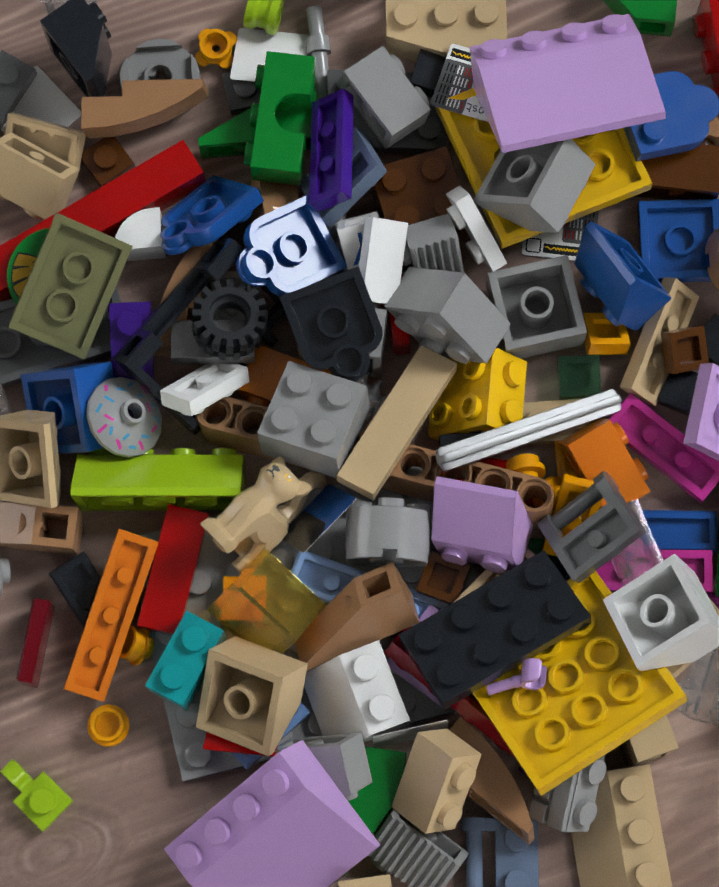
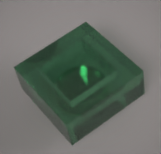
[557,355,601,400]

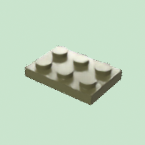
[7,213,133,360]

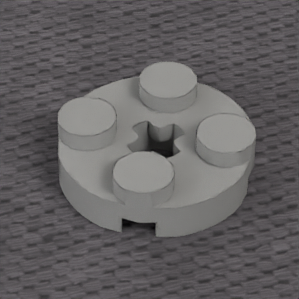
[120,39,201,113]

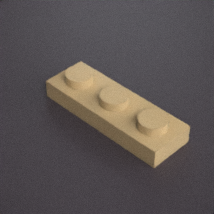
[620,277,700,406]

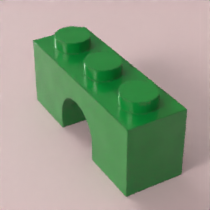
[244,51,316,186]

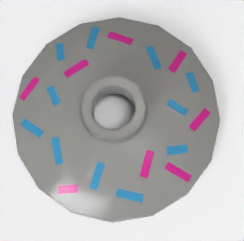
[86,377,162,458]

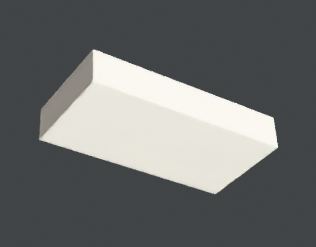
[359,217,408,304]

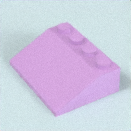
[470,14,666,153]
[164,740,380,887]

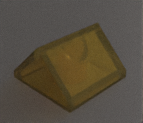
[207,547,326,654]

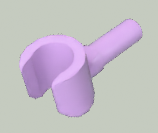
[486,658,547,695]

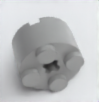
[344,497,431,568]

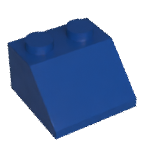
[574,221,672,331]
[21,361,114,454]

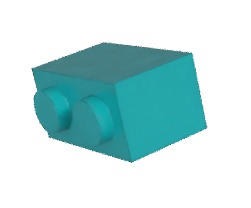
[145,610,227,711]

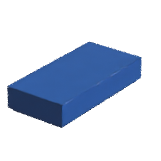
[633,510,718,554]

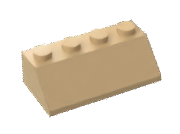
[570,764,672,887]

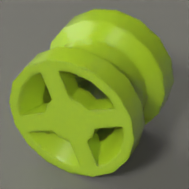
[243,0,285,35]

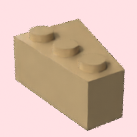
[386,0,507,62]

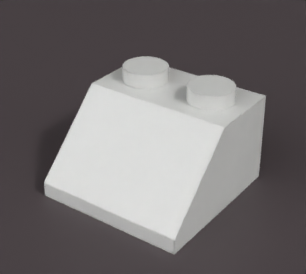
[603,554,719,671]
[304,640,410,743]

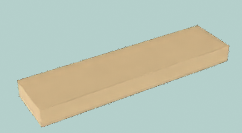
[336,346,457,501]

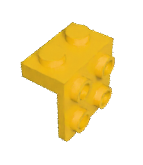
[428,348,527,440]

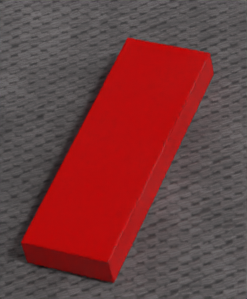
[137,504,209,635]

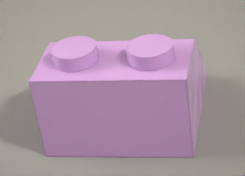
[431,476,533,573]

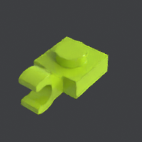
[0,759,74,832]

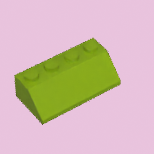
[71,448,246,511]

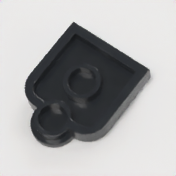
[279,267,382,382]

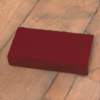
[16,598,55,688]

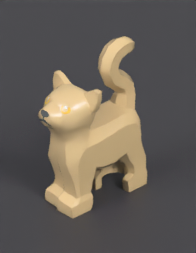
[200,456,327,576]

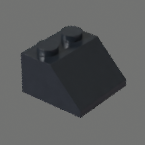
[40,0,112,97]

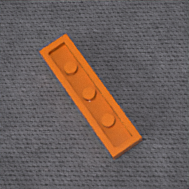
[63,528,159,702]

